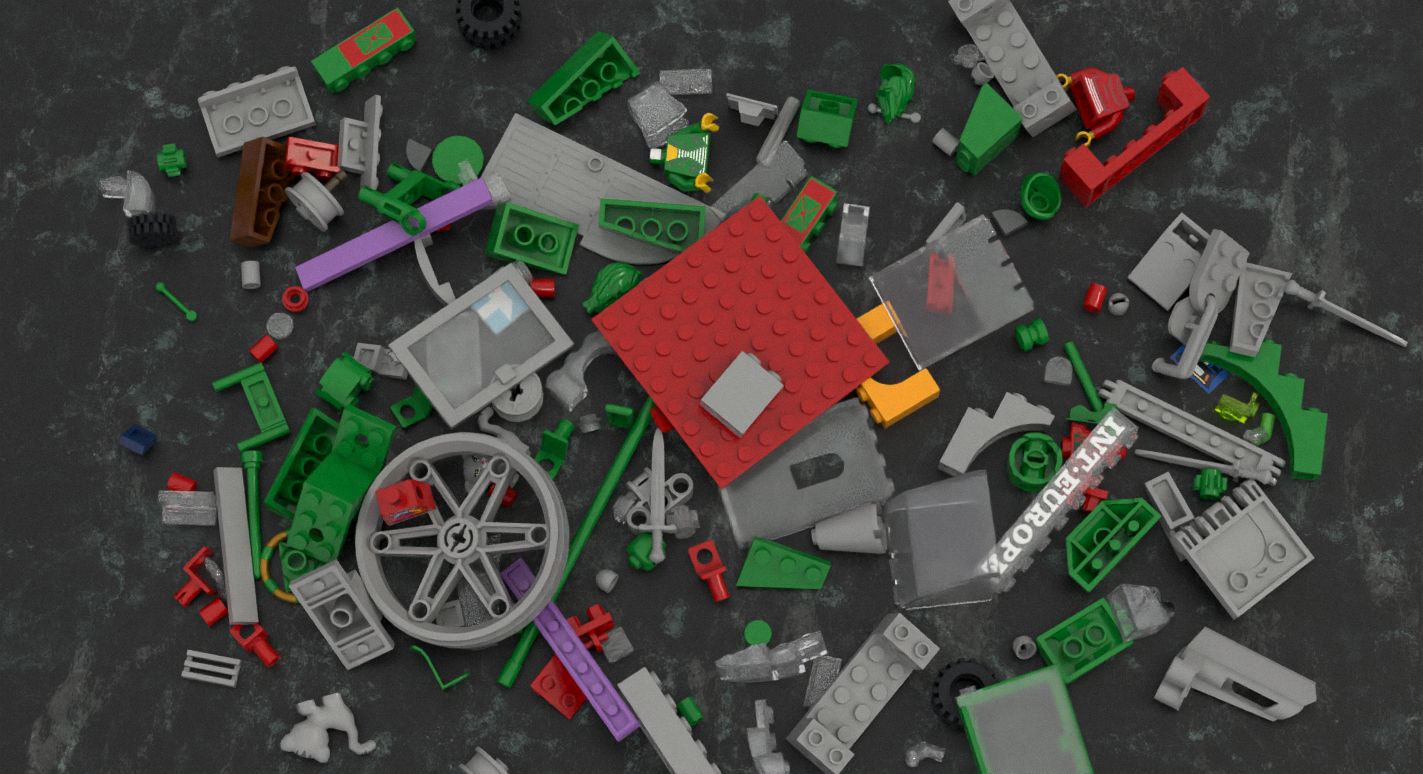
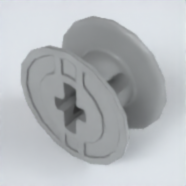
[490,364,544,422]

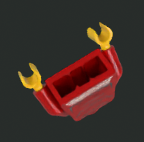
[1057,67,1135,148]

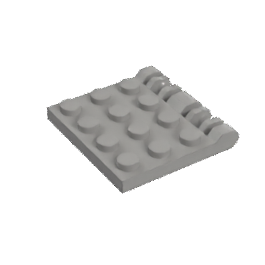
[1170,478,1314,620]

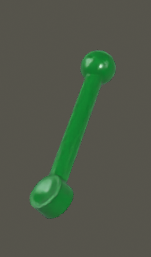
[155,282,197,322]

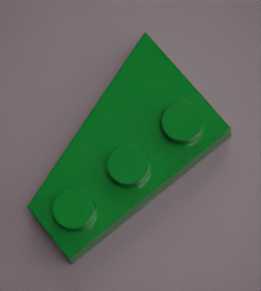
[736,535,831,589]

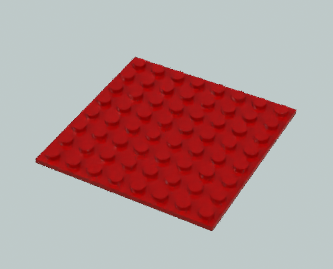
[591,196,890,489]

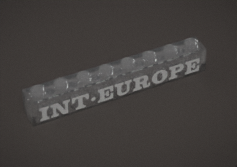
[973,407,1139,594]

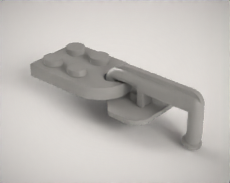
[1152,229,1250,379]

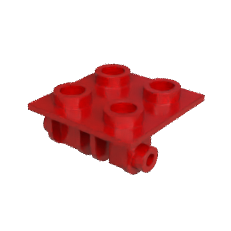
[529,653,587,720]

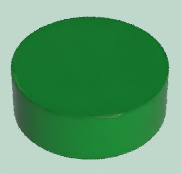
[744,620,772,649]

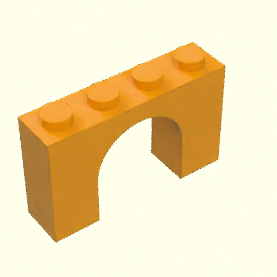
[856,303,940,429]

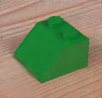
[797,89,858,148]

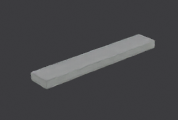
[213,467,259,625]

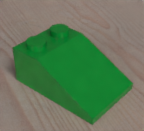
[484,202,579,275]

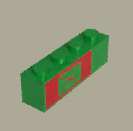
[311,7,417,94]
[780,176,839,254]

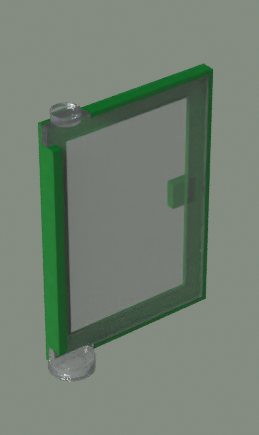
[955,663,1094,774]

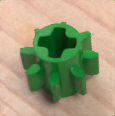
[157,143,187,177]
[1194,469,1227,500]

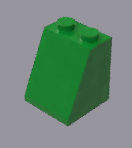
[956,83,1023,176]

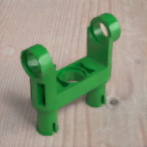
[358,162,461,236]

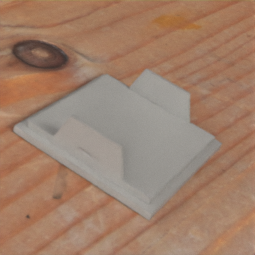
[726,93,779,126]

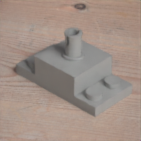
[289,559,395,670]

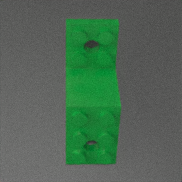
[286,404,397,564]

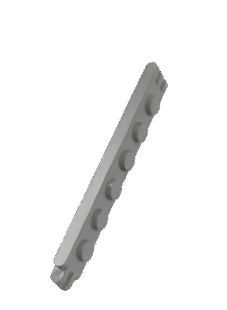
[1098,380,1286,486]

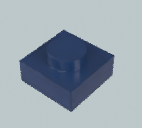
[119,424,157,455]

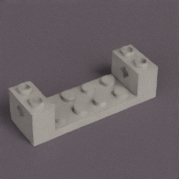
[948,0,1077,137]
[786,613,940,774]

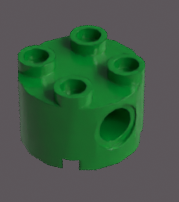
[315,352,375,413]
[1006,433,1063,492]

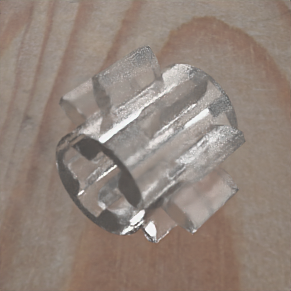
[666,505,700,539]

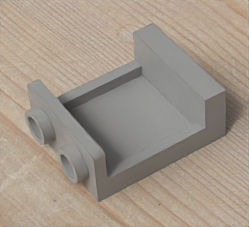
[699,351,784,438]

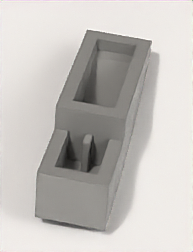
[1144,472,1204,562]

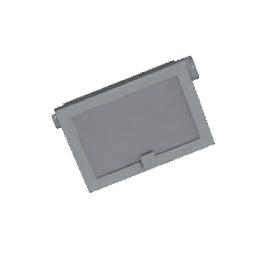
[387,259,574,430]

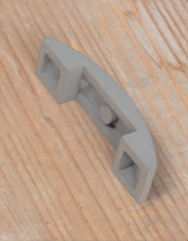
[414,233,460,314]

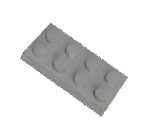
[197,66,316,158]

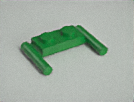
[212,362,290,453]

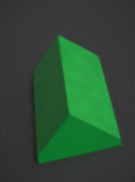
[264,407,340,522]

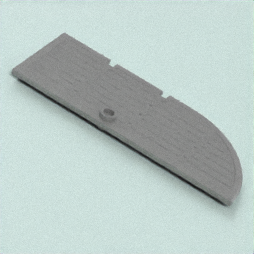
[480,113,726,265]

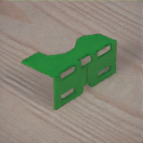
[1066,403,1117,425]

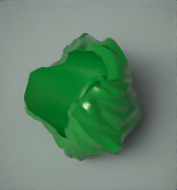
[876,63,916,124]
[582,262,643,314]

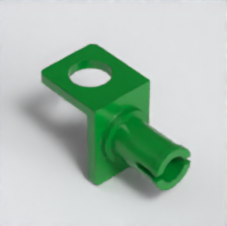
[390,380,451,429]
[534,419,574,480]

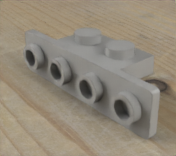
[337,95,383,190]

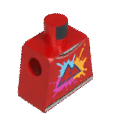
[375,479,437,526]

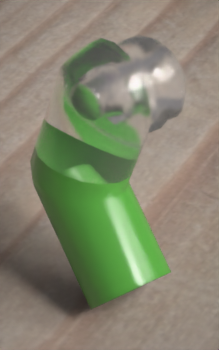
[1243,413,1276,446]

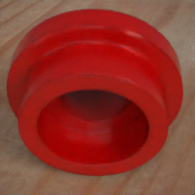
[282,286,309,312]

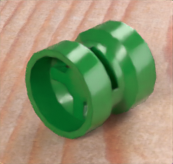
[1014,318,1049,352]

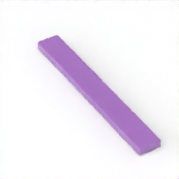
[295,177,494,292]
[500,558,641,742]

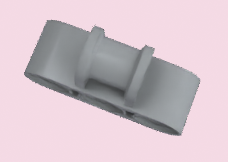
[625,467,693,536]

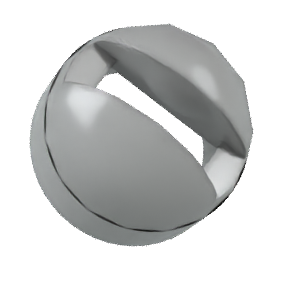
[971,62,994,85]
[1107,293,1129,316]
[596,569,619,593]
[1013,635,1036,659]

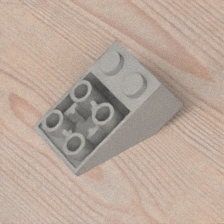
[1128,212,1210,311]

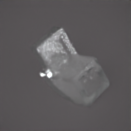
[457,159,512,210]
[99,170,155,218]
[836,204,870,266]

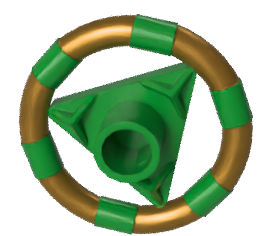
[260,528,326,604]

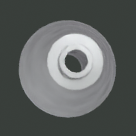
[811,500,887,554]

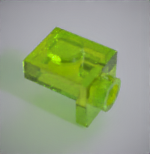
[1215,392,1260,423]

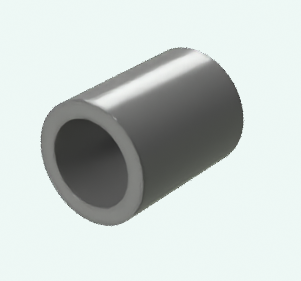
[932,128,959,157]
[241,261,261,289]

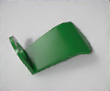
[408,646,470,691]

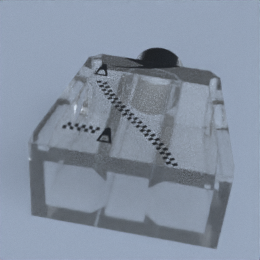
[1107,584,1175,642]

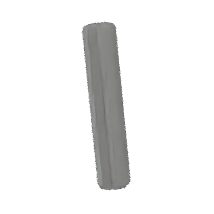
[756,96,800,167]

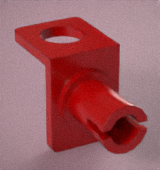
[688,540,730,602]
[173,546,217,607]
[230,623,281,668]

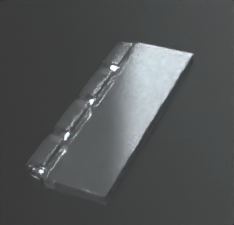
[709,140,808,223]

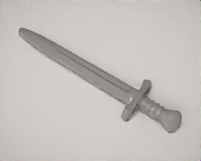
[1285,280,1408,347]
[638,428,676,563]
[1134,449,1272,485]

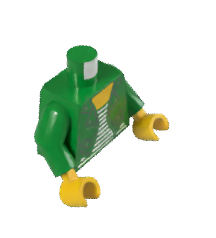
[650,113,719,193]

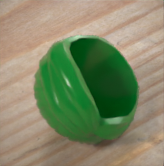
[1020,172,1062,220]

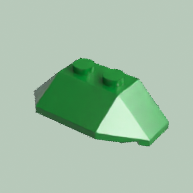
[1065,498,1162,593]

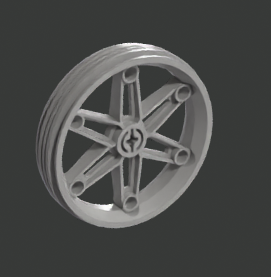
[355,432,569,649]

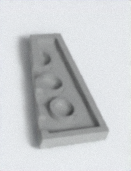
[1229,262,1292,357]

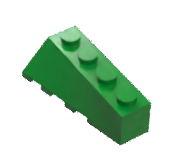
[527,31,640,125]

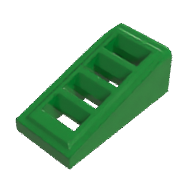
[605,404,637,429]

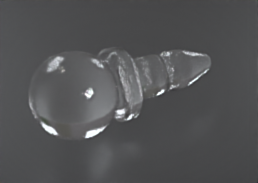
[204,557,227,603]

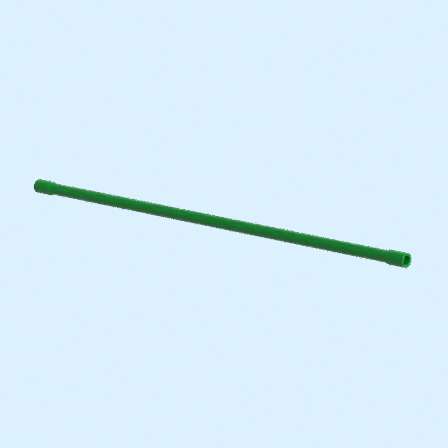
[496,193,768,689]

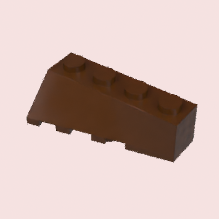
[230,137,295,248]

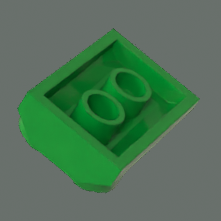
[1035,597,1135,686]

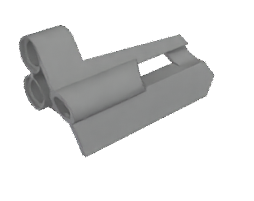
[1154,627,1317,722]

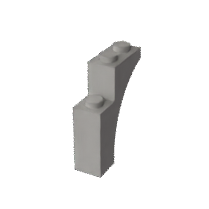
[938,392,1055,481]

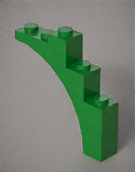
[1199,339,1328,482]

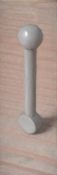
[868,103,921,124]

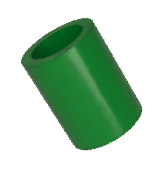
[676,696,704,727]

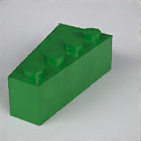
[599,198,706,255]

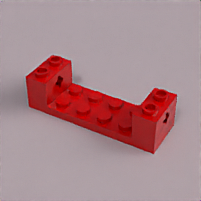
[1058,67,1210,208]

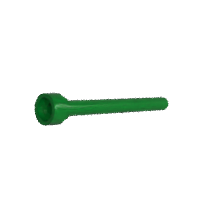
[241,451,263,579]

